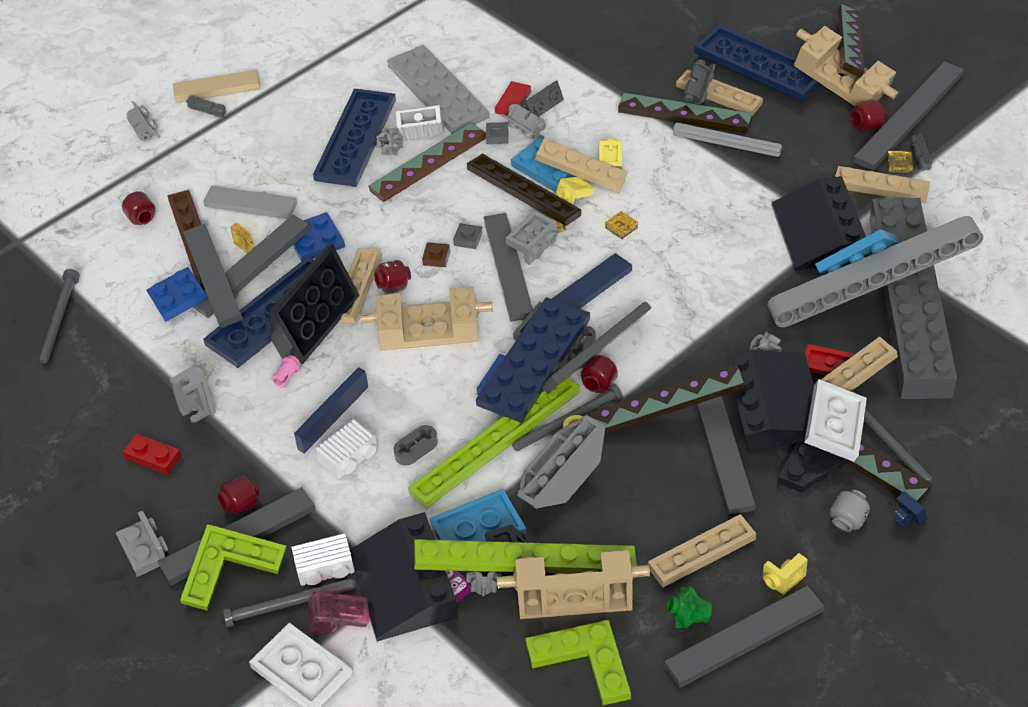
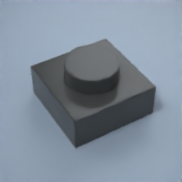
[486,122,509,144]
[453,223,482,249]

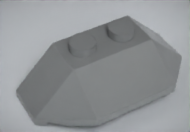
[517,415,605,509]

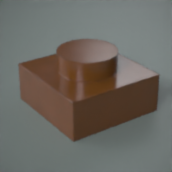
[422,242,450,267]

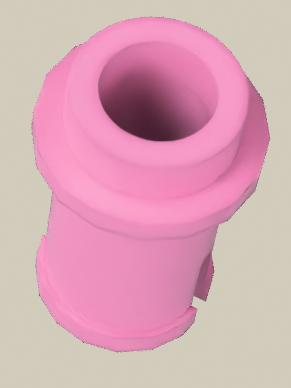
[271,355,300,387]

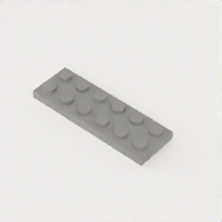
[387,45,490,134]

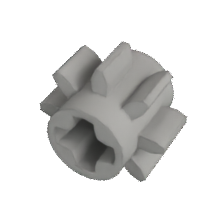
[376,128,404,155]
[750,332,782,352]
[466,571,502,596]

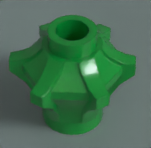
[667,586,712,628]

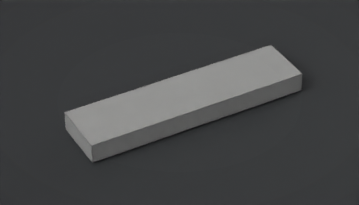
[203,186,297,219]

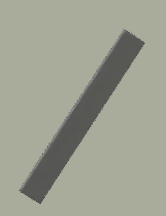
[854,61,964,171]

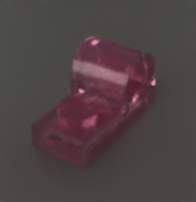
[308,592,370,635]

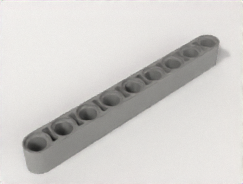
[767,216,984,327]

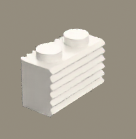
[396,105,445,141]
[316,419,378,479]
[292,533,354,586]

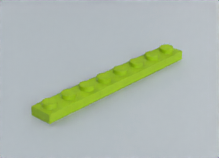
[408,378,580,509]
[414,540,637,574]

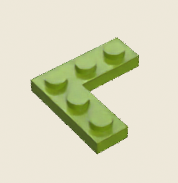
[180,524,286,611]
[525,620,631,706]

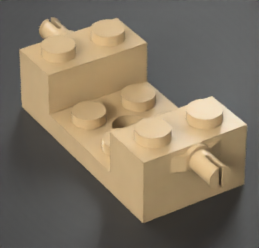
[794,26,899,106]
[360,286,493,351]
[497,550,650,619]

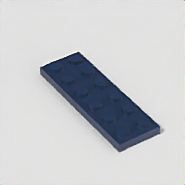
[695,25,821,101]
[313,88,396,187]
[203,256,314,368]
[476,297,590,423]

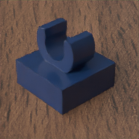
[894,491,928,528]

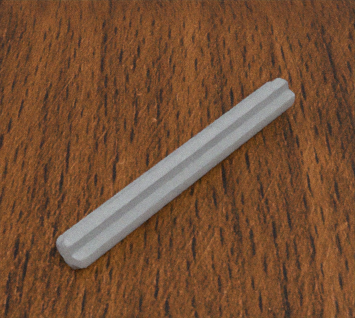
[673,122,782,157]

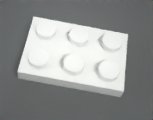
[804,379,867,462]
[249,623,353,707]

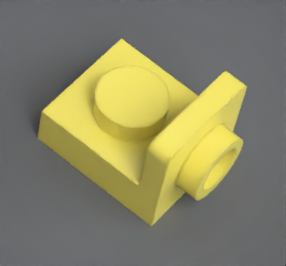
[599,138,622,169]
[555,177,594,204]
[763,553,808,595]

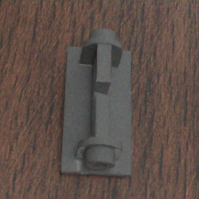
[683,60,716,105]
[521,80,564,117]

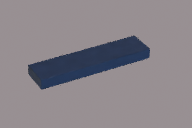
[552,253,632,309]
[294,367,368,454]

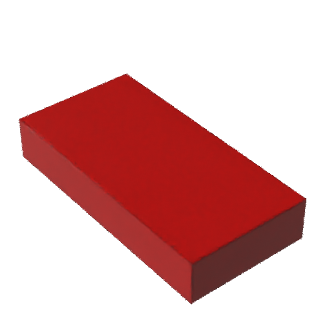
[495,81,531,115]

